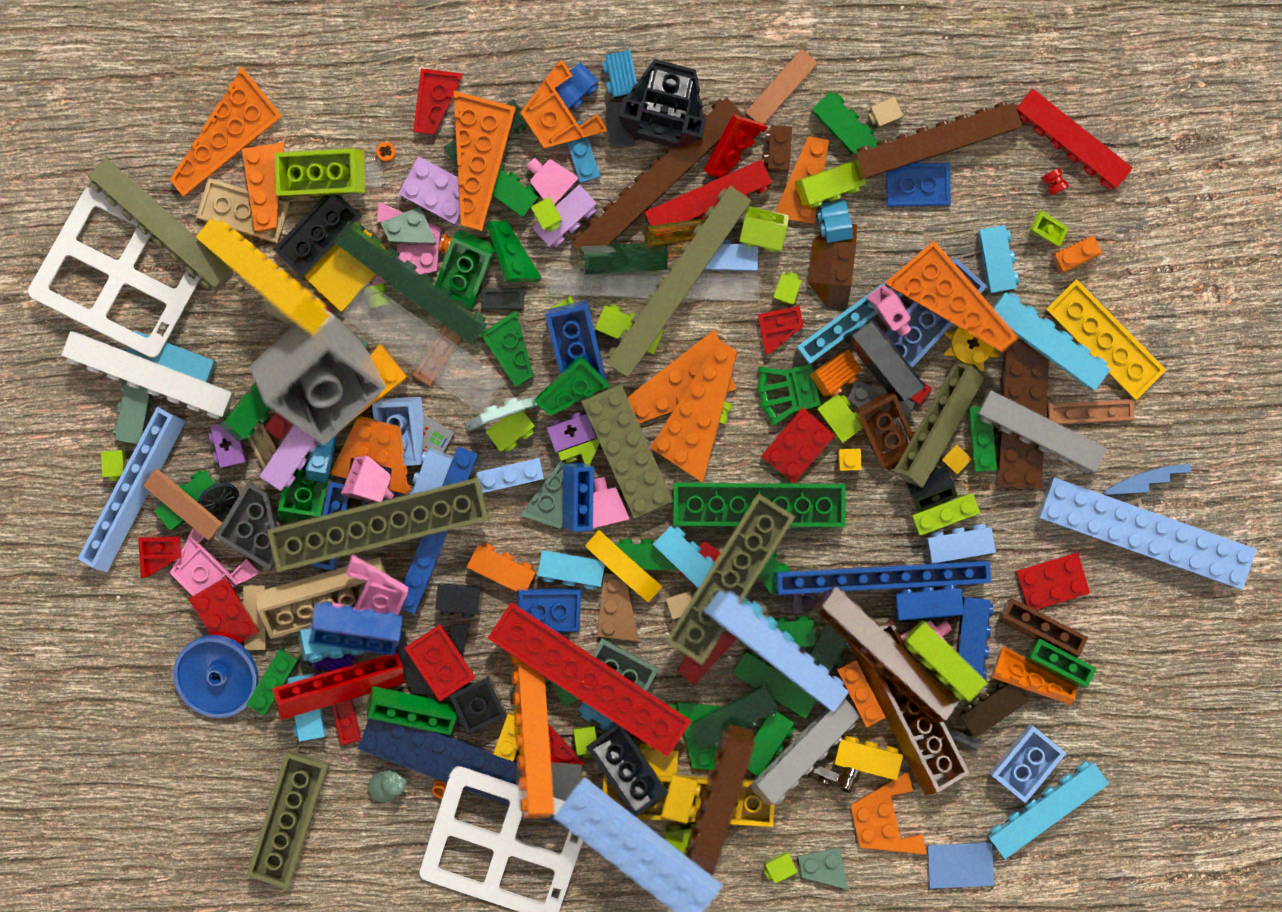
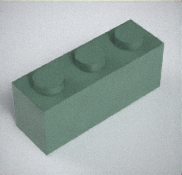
[113,380,153,444]

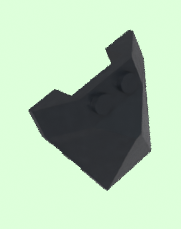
[618,59,706,149]

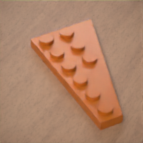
[170,66,283,197]
[453,90,516,232]
[885,241,1019,352]

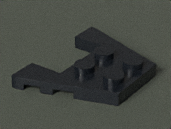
[395,623,469,694]

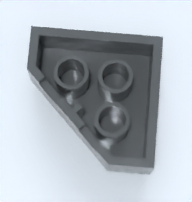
[215,482,278,570]

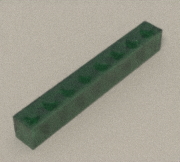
[333,221,487,345]

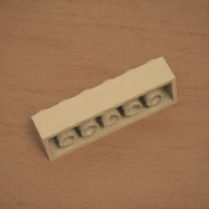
[256,557,386,639]

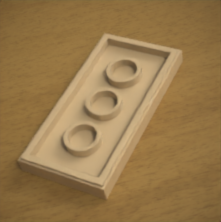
[196,178,291,244]

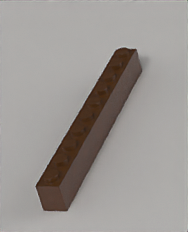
[571,97,744,264]

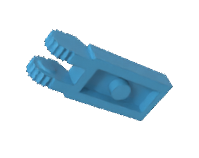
[567,120,600,184]

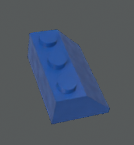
[895,585,964,623]

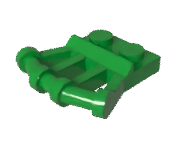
[755,364,821,426]

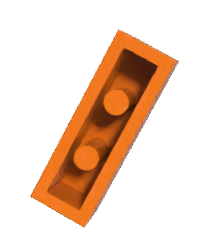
[467,542,536,592]
[836,658,886,727]

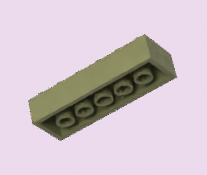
[581,382,673,518]
[247,750,330,889]

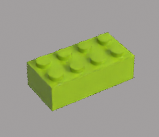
[275,148,365,197]
[903,620,987,702]

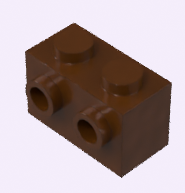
[764,125,792,172]

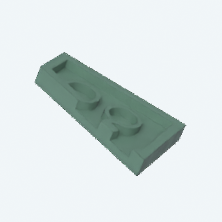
[520,461,567,529]

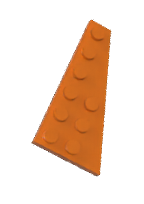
[627,329,736,423]
[650,340,738,483]

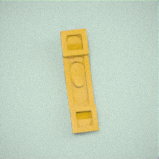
[585,530,663,603]

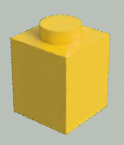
[837,449,861,471]

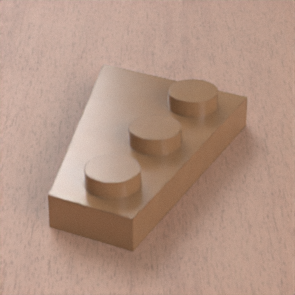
[597,573,639,641]

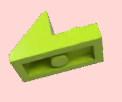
[1029,210,1069,247]
[558,439,600,465]

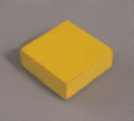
[941,444,972,474]

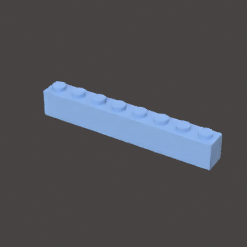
[78,407,186,572]
[704,590,849,712]

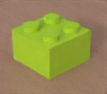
[740,206,789,252]

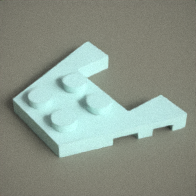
[465,396,538,431]

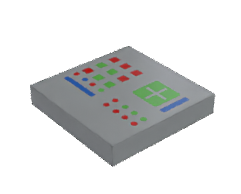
[422,414,455,454]

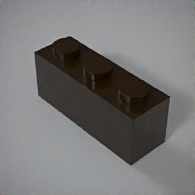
[959,681,1028,738]

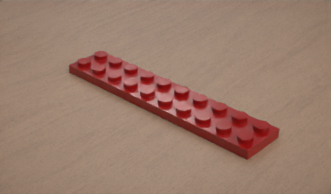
[487,602,692,757]

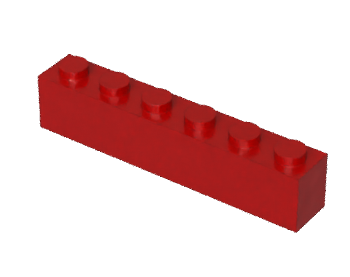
[1016,88,1133,190]
[645,159,772,238]
[272,652,405,720]

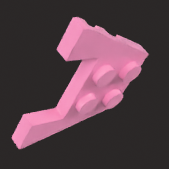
[372,203,441,286]
[170,528,261,596]
[332,556,408,616]

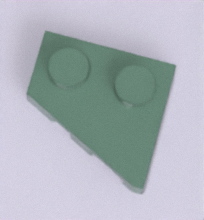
[381,206,437,246]
[798,847,848,889]

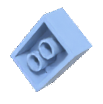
[989,724,1066,803]

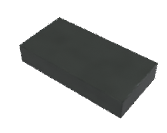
[481,288,524,310]

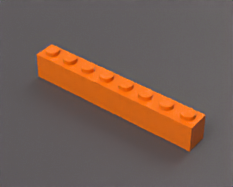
[510,654,554,818]

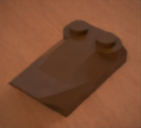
[855,392,914,471]

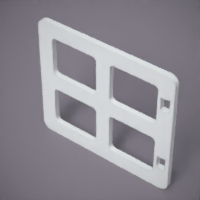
[28,187,214,358]
[419,767,583,912]

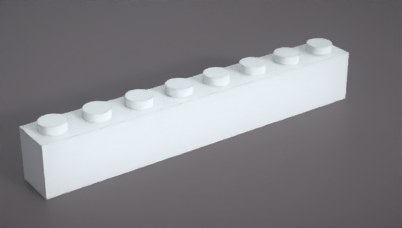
[62,331,235,419]

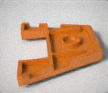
[519,60,608,149]
[330,417,410,494]
[850,771,927,854]

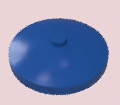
[173,635,259,718]

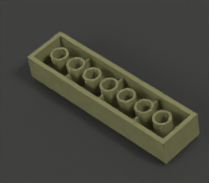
[665,494,795,665]

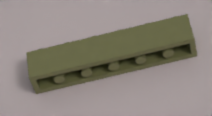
[894,361,984,488]

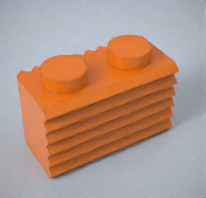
[1052,235,1102,274]
[810,349,862,396]

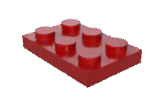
[761,407,835,483]
[1016,552,1090,610]
[189,577,260,643]
[405,624,476,701]

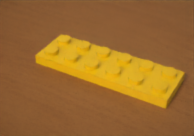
[1045,279,1166,400]

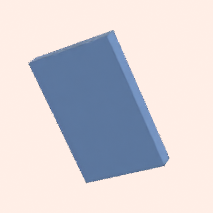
[927,842,994,889]

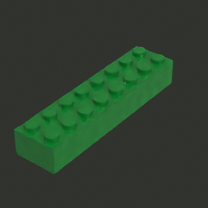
[673,483,846,527]

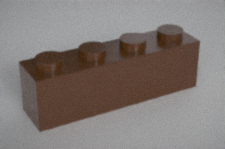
[997,598,1088,658]

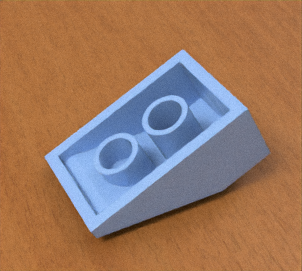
[372,397,424,467]

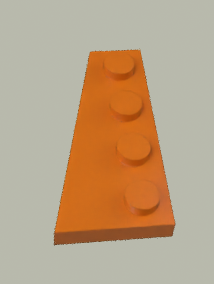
[775,136,829,225]
[242,142,285,233]
[991,646,1078,705]

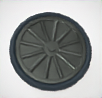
[198,483,240,520]

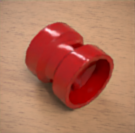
[1041,168,1069,196]

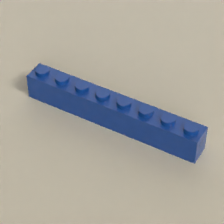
[401,446,479,614]

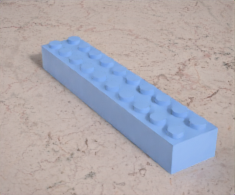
[1036,477,1257,590]

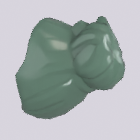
[368,770,407,802]

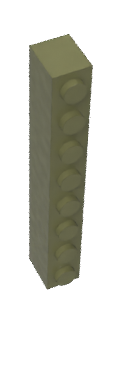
[88,158,234,293]

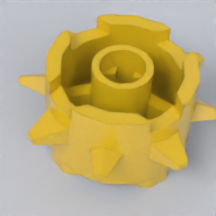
[944,327,999,372]

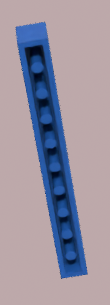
[774,560,991,595]

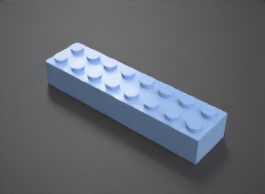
[554,778,723,912]

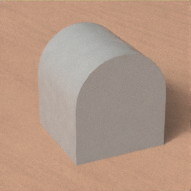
[251,308,386,445]

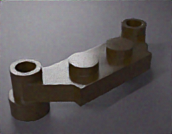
[782,742,861,793]

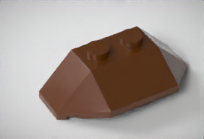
[808,224,857,309]

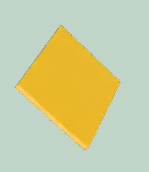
[305,222,394,312]

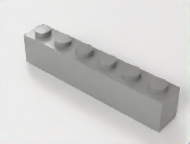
[977,390,1107,474]
[749,698,860,805]

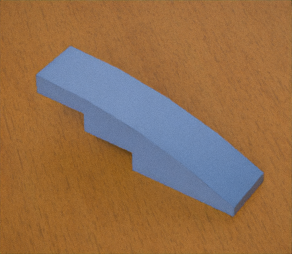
[1103,464,1191,495]

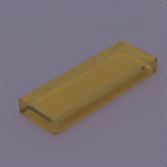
[645,218,707,247]

